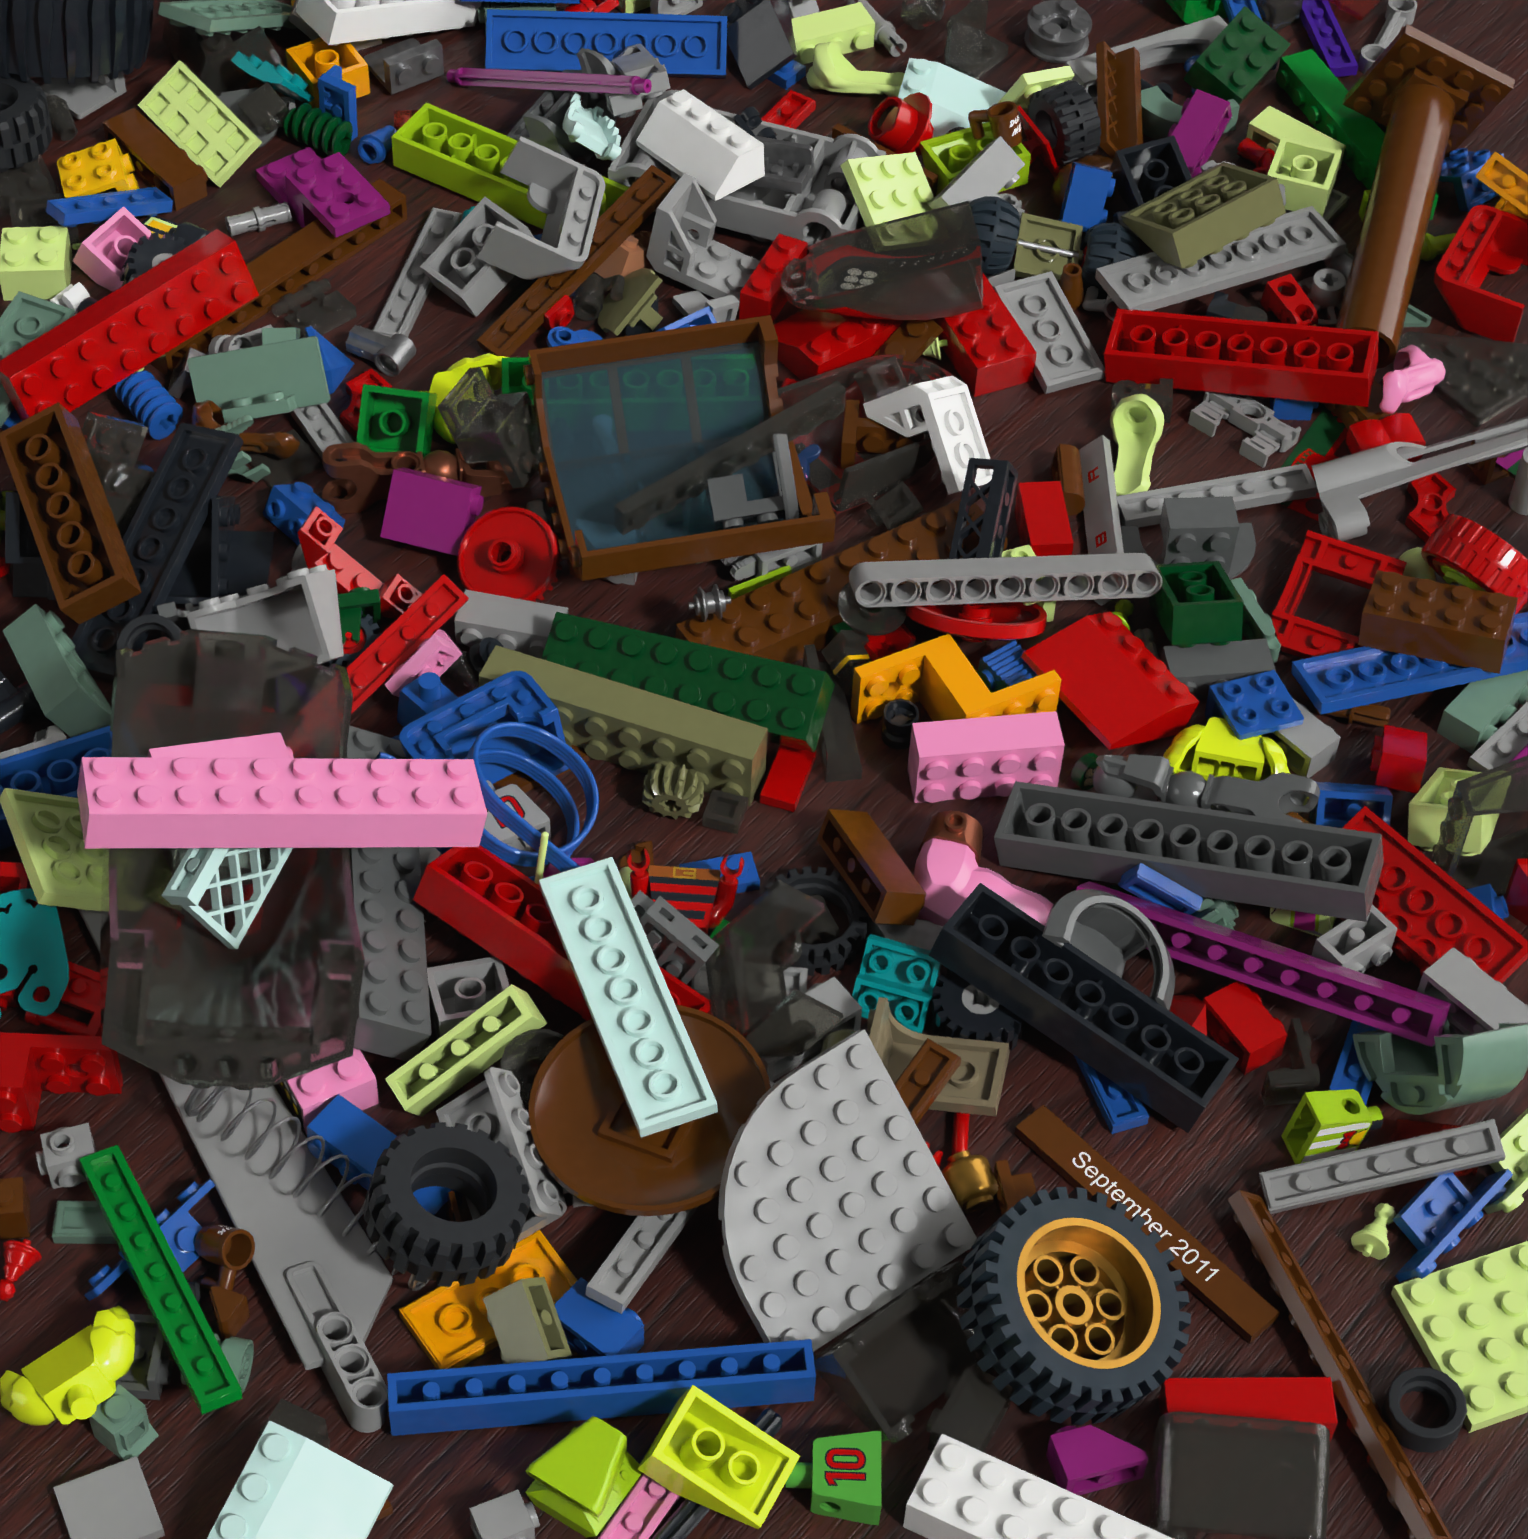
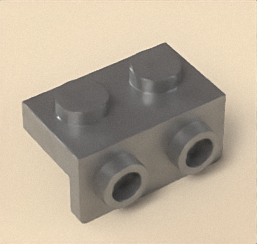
[750,136,814,194]

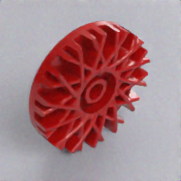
[457,507,563,602]

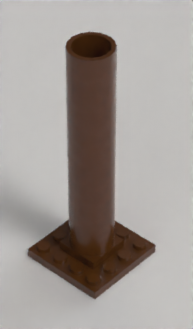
[1336,24,1515,369]

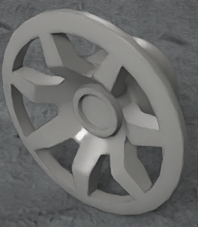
[1298,269,1347,326]

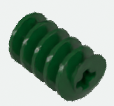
[283,103,353,157]

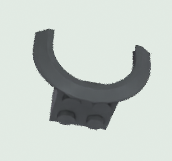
[707,434,799,530]
[1121,496,1256,580]
[1042,889,1175,1010]

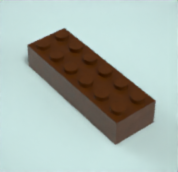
[0,402,142,625]

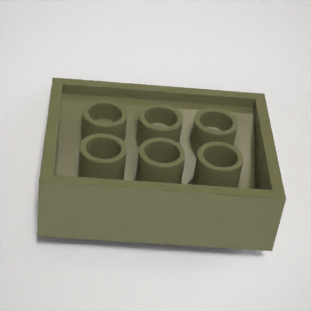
[1121,162,1286,269]

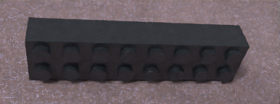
[929,883,1239,1133]

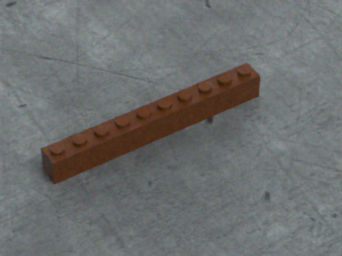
[150,178,408,378]

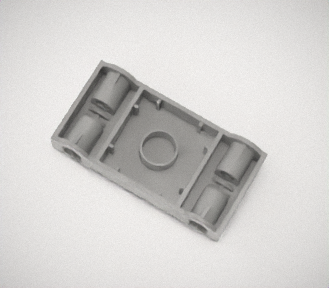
[608,90,886,256]

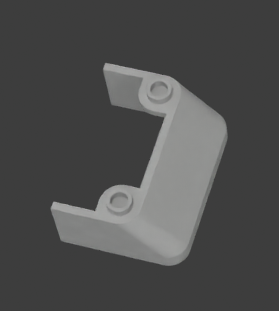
[476,136,606,280]

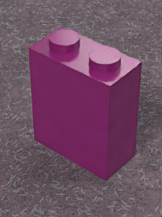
[380,468,484,556]

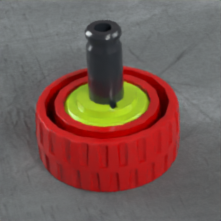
[1421,514,1528,615]

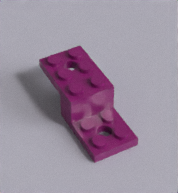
[256,147,390,238]

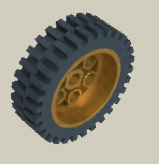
[957,1187,1191,1425]

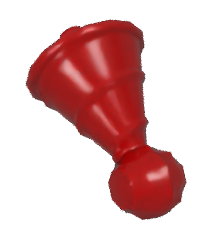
[0,1239,42,1301]

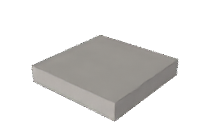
[53,1456,165,1539]

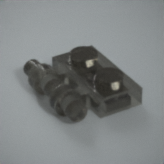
[271,278,357,338]

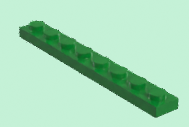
[79,1144,242,1415]

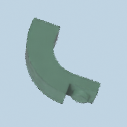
[1141,86,1240,140]

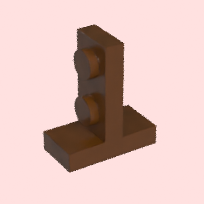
[841,400,924,469]

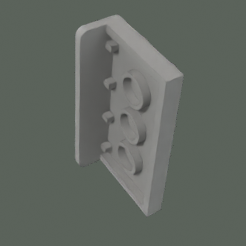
[436,1067,563,1243]

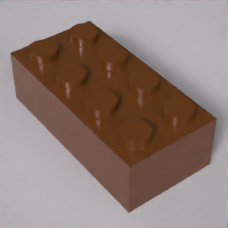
[1358,570,1518,674]

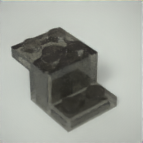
[438,367,554,488]
[82,411,157,535]

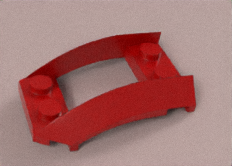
[1271,530,1407,659]

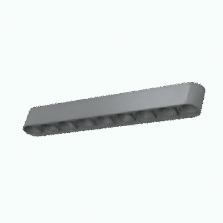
[848,553,1163,607]

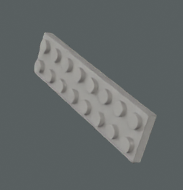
[1095,206,1346,311]

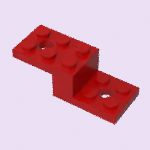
[0,1032,123,1133]

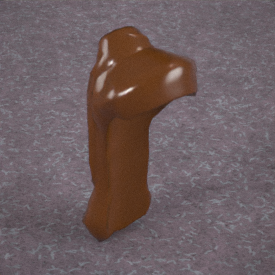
[192,400,300,459]

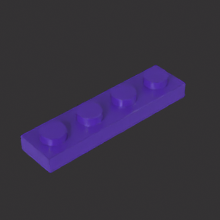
[1294,0,1359,77]

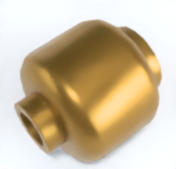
[941,1150,998,1214]

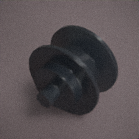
[468,637,503,674]

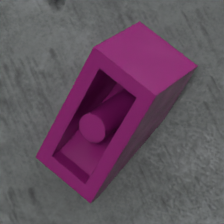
[1046,1425,1148,1495]

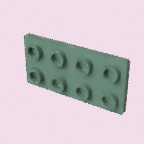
[187,336,330,423]

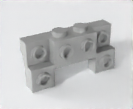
[604,43,671,118]

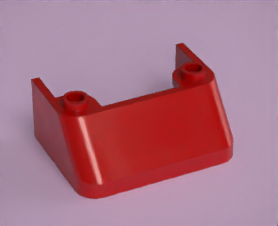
[1434,205,1528,347]

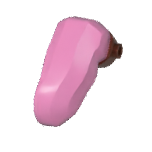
[913,810,1054,926]

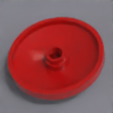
[905,602,1047,642]

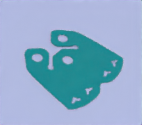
[0,888,69,1019]

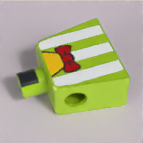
[1281,1089,1383,1165]

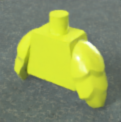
[421,353,510,445]
[1163,717,1290,781]
[0,1306,136,1426]

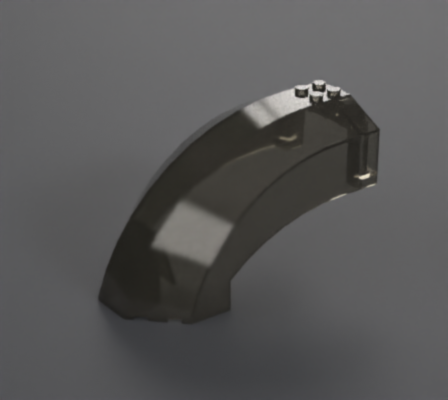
[100,629,365,1090]

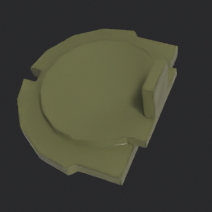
[598,268,663,336]

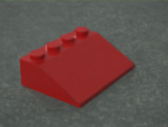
[774,287,905,394]
[1021,611,1199,750]

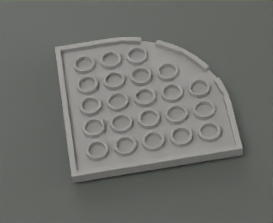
[718,1029,977,1352]

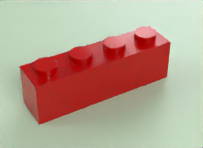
[1158,1377,1338,1447]

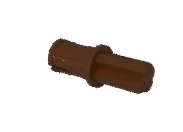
[1317,704,1391,728]

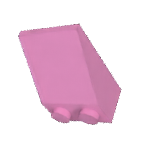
[73,206,152,292]

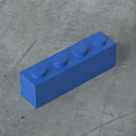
[307,1094,463,1220]

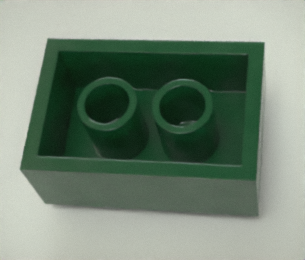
[1183,6,1291,105]
[1149,561,1244,648]

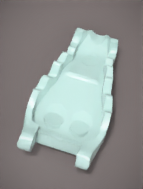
[563,93,621,161]

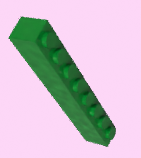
[1276,49,1439,220]

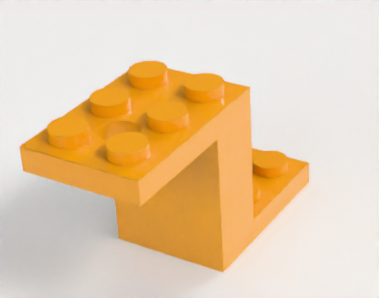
[850,634,1062,724]

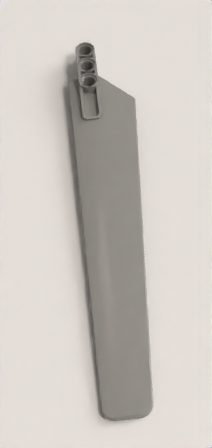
[78,909,393,1433]

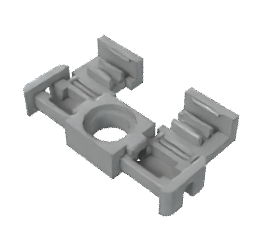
[1188,391,1301,468]

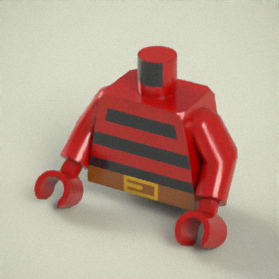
[626,848,744,935]

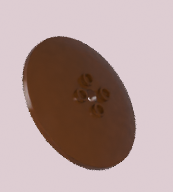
[529,1005,771,1216]

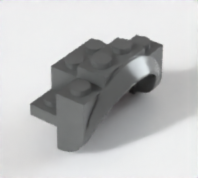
[507,48,618,164]

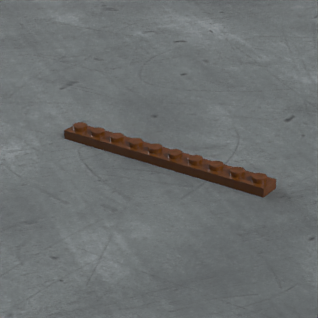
[1228,1190,1452,1539]

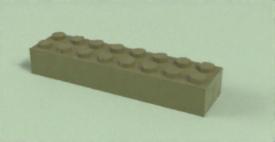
[479,645,768,806]

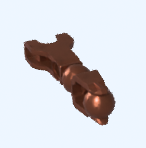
[322,439,529,514]

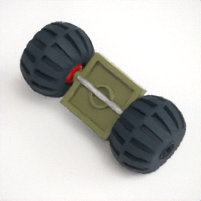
[957,196,1139,299]

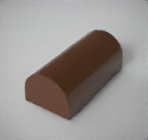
[1050,443,1085,516]

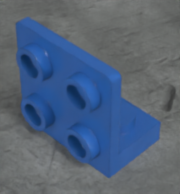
[1439,148,1504,212]
[1205,670,1304,740]

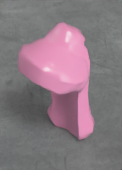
[1379,345,1446,414]

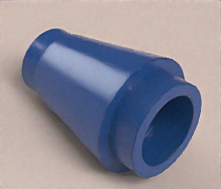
[358,125,397,164]

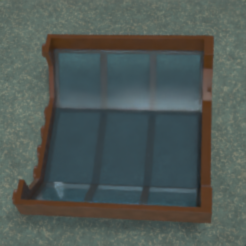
[523,315,836,581]

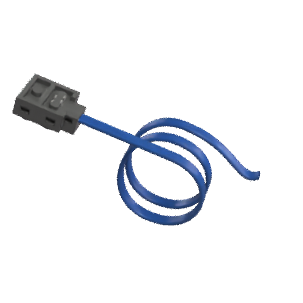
[375,722,719,984]

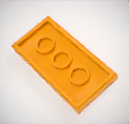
[399,1230,578,1369]

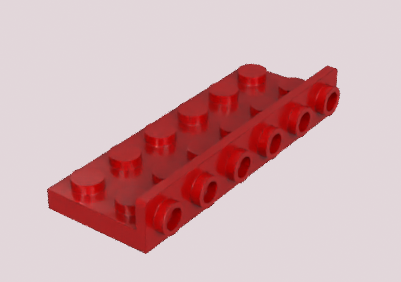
[1342,806,1528,983]

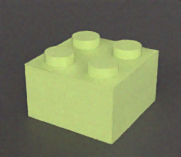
[1267,136,1342,217]
[0,226,73,301]

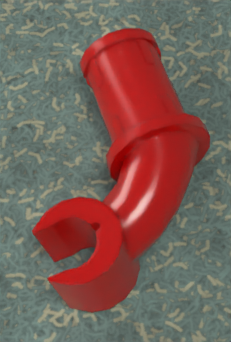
[1237,138,1275,175]

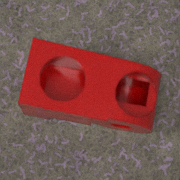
[1260,274,1318,326]

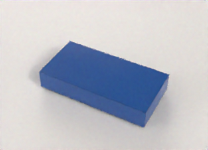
[1118,863,1203,915]

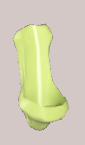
[806,42,905,97]
[1110,394,1164,496]

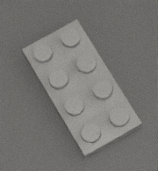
[994,271,1105,394]

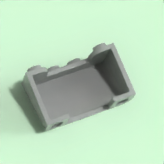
[186,564,344,693]

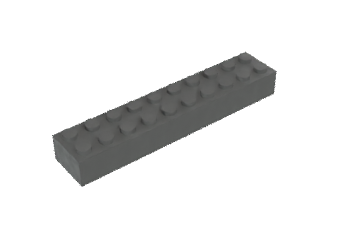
[327,725,432,1062]
[994,781,1384,922]

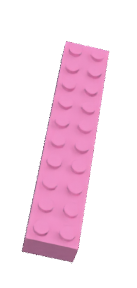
[77,757,487,849]

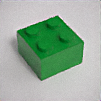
[356,384,437,458]

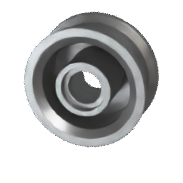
[1024,0,1092,64]

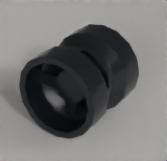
[881,699,919,749]

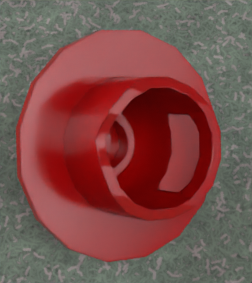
[868,92,934,157]

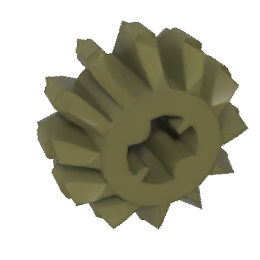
[642,762,705,820]

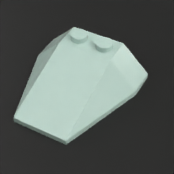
[898,58,1021,138]

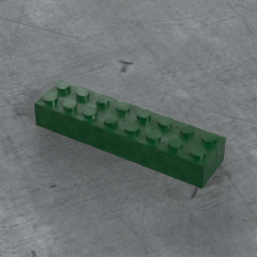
[541,612,835,753]

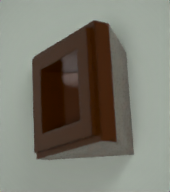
[209,1286,250,1341]

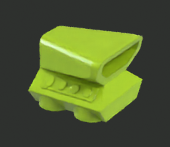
[525,1416,642,1538]

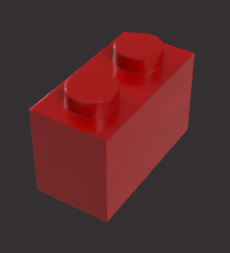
[1370,724,1427,794]
[1203,981,1287,1075]

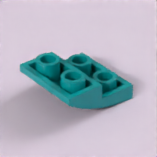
[231,51,314,102]
[852,934,942,1034]

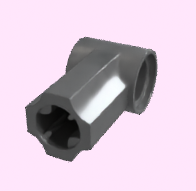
[346,325,416,377]

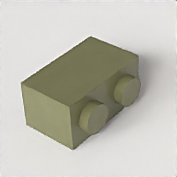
[483,1277,572,1364]

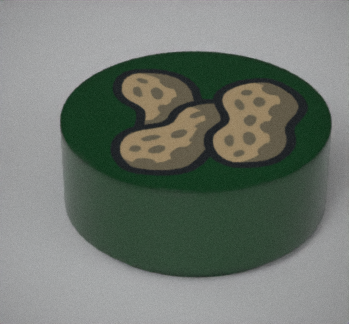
[1071,753,1098,790]

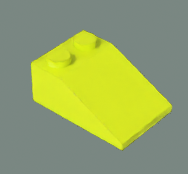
[638,1385,800,1529]

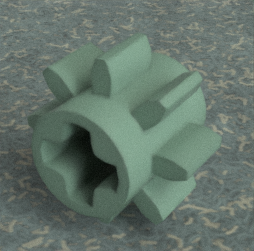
[1191,897,1239,930]

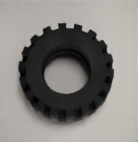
[1028,80,1101,166]

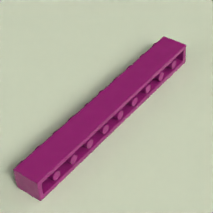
[1076,881,1451,1047]

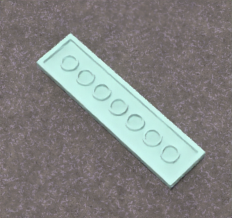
[539,857,718,1138]

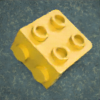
[57,138,139,198]

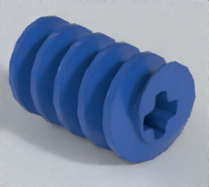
[115,371,183,440]

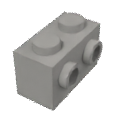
[1311,904,1398,974]

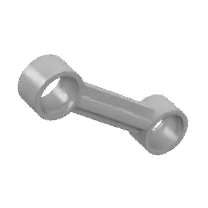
[1358,0,1417,74]

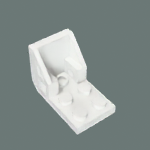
[863,376,993,495]

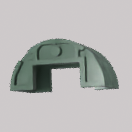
[1353,1021,1528,1115]

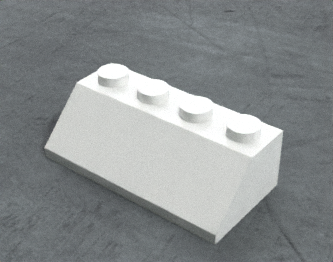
[636,89,765,201]

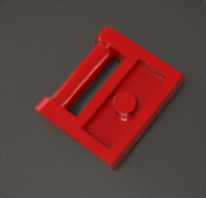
[25,961,126,1037]

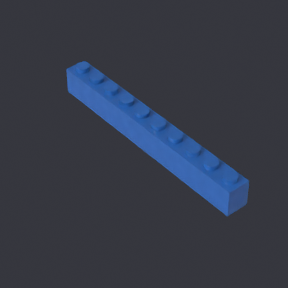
[387,1339,816,1436]

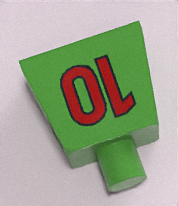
[785,1431,882,1525]

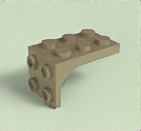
[867,997,1010,1117]

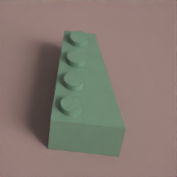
[3,604,120,737]

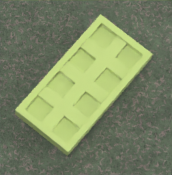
[138,60,262,188]

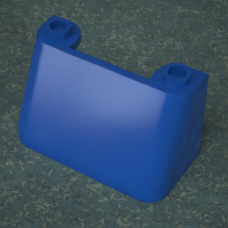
[399,671,569,784]

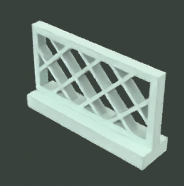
[162,848,293,949]

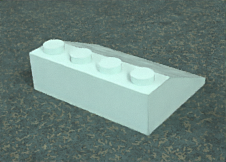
[207,1420,394,1539]

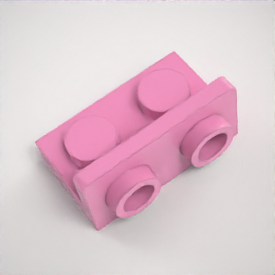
[384,629,463,697]

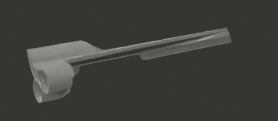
[1312,416,1528,541]

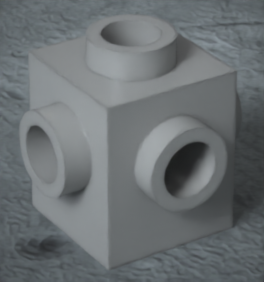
[36,1123,96,1189]

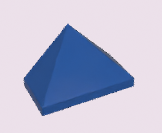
[305,326,355,394]

